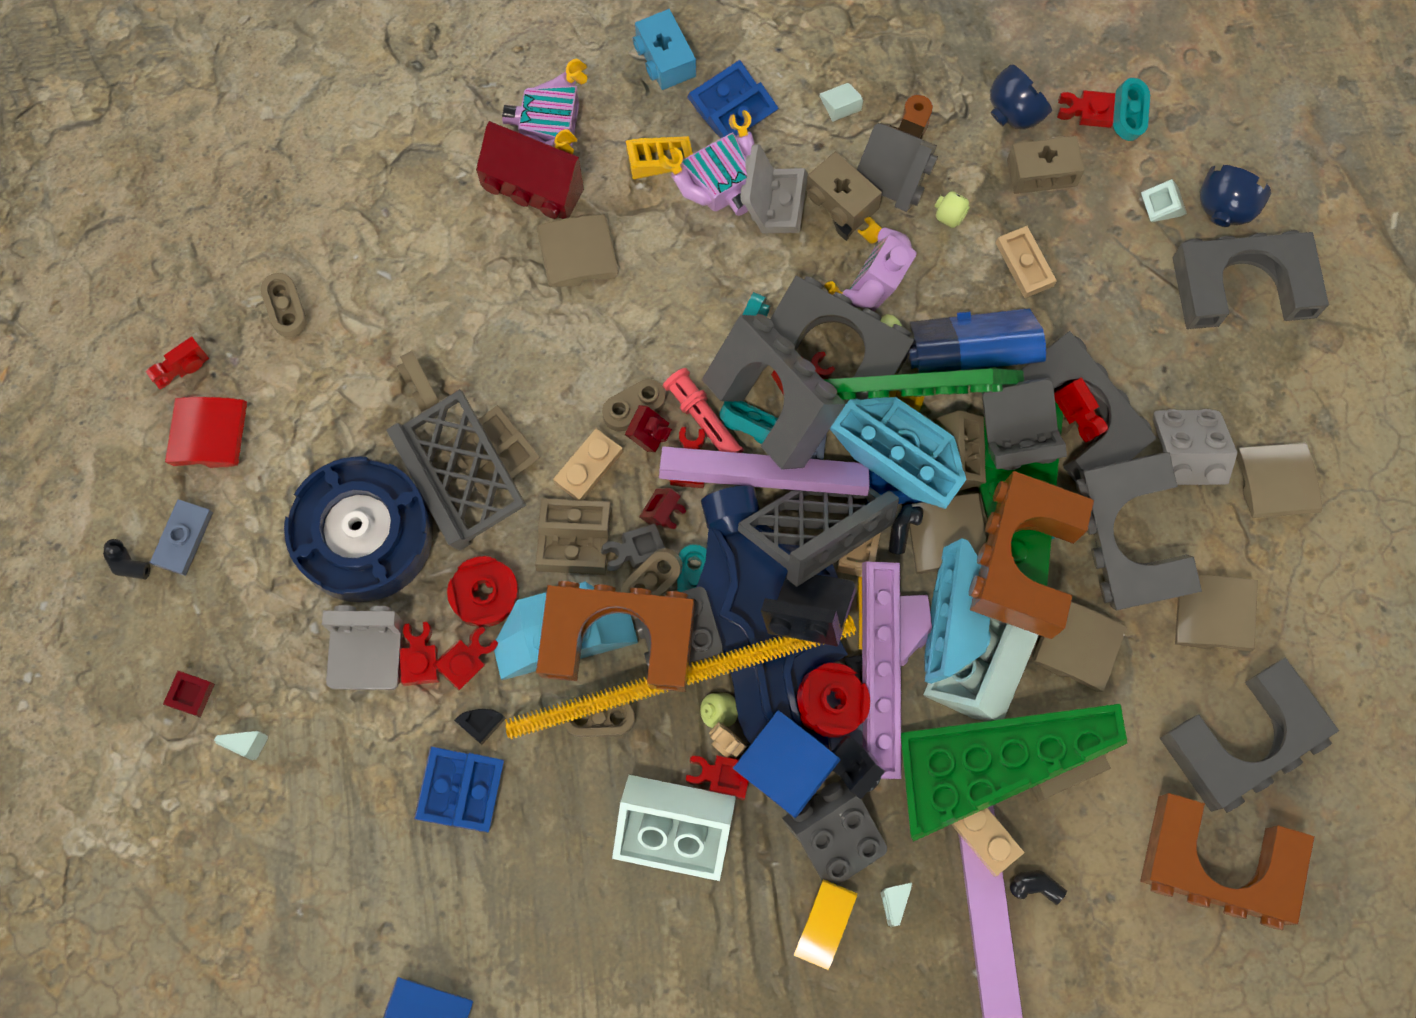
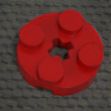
[447,556,519,627]
[797,663,870,738]

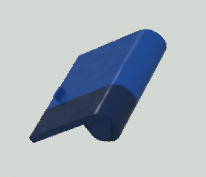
[909,308,1046,373]

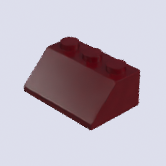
[476,121,584,219]

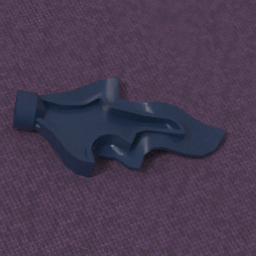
[696,486,848,749]

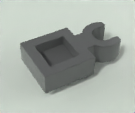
[601,524,665,571]

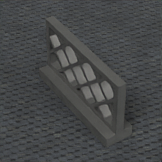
[386,389,526,551]
[738,487,899,587]

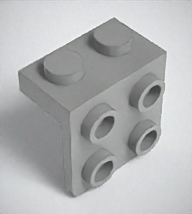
[741,144,808,233]
[1153,409,1237,485]
[322,605,403,690]

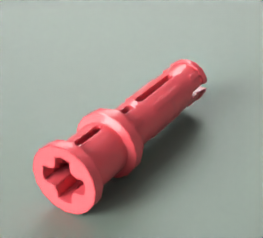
[663,368,744,453]

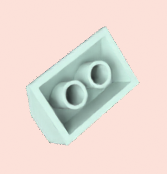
[923,618,1038,722]
[612,775,736,881]

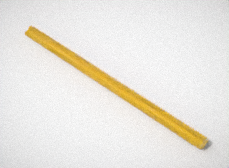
[505,615,856,740]

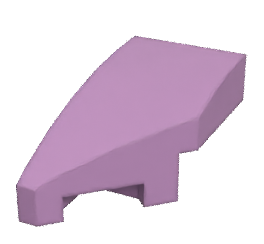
[900,595,932,666]

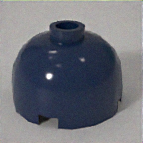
[990,64,1053,130]
[1200,165,1271,227]

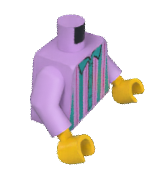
[502,58,587,154]
[659,110,755,216]
[824,217,917,311]

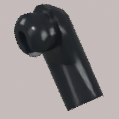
[888,504,923,554]
[103,539,150,580]
[1010,870,1067,905]

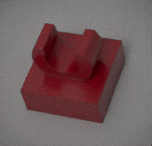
[624,405,672,453]
[639,488,686,529]
[163,670,215,718]

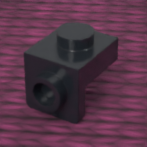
[831,735,885,799]

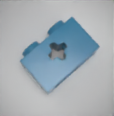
[632,9,696,90]

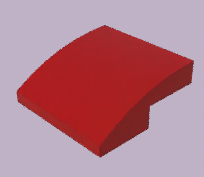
[165,397,247,468]

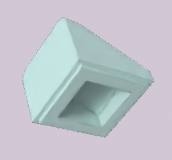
[820,83,863,122]
[1141,179,1187,222]
[214,731,268,761]
[881,883,912,927]

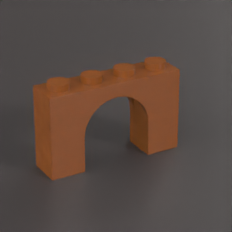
[969,471,1094,639]
[536,581,695,692]
[1140,793,1315,930]

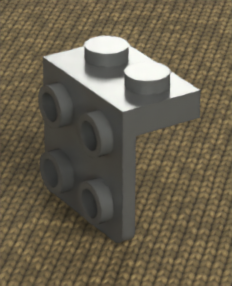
[857,123,938,212]
[982,377,1067,470]
[635,587,723,669]
[782,779,887,885]

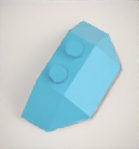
[830,397,967,509]
[924,538,991,684]
[494,582,638,680]

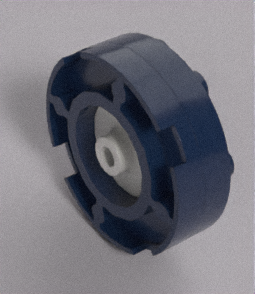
[284,457,433,602]

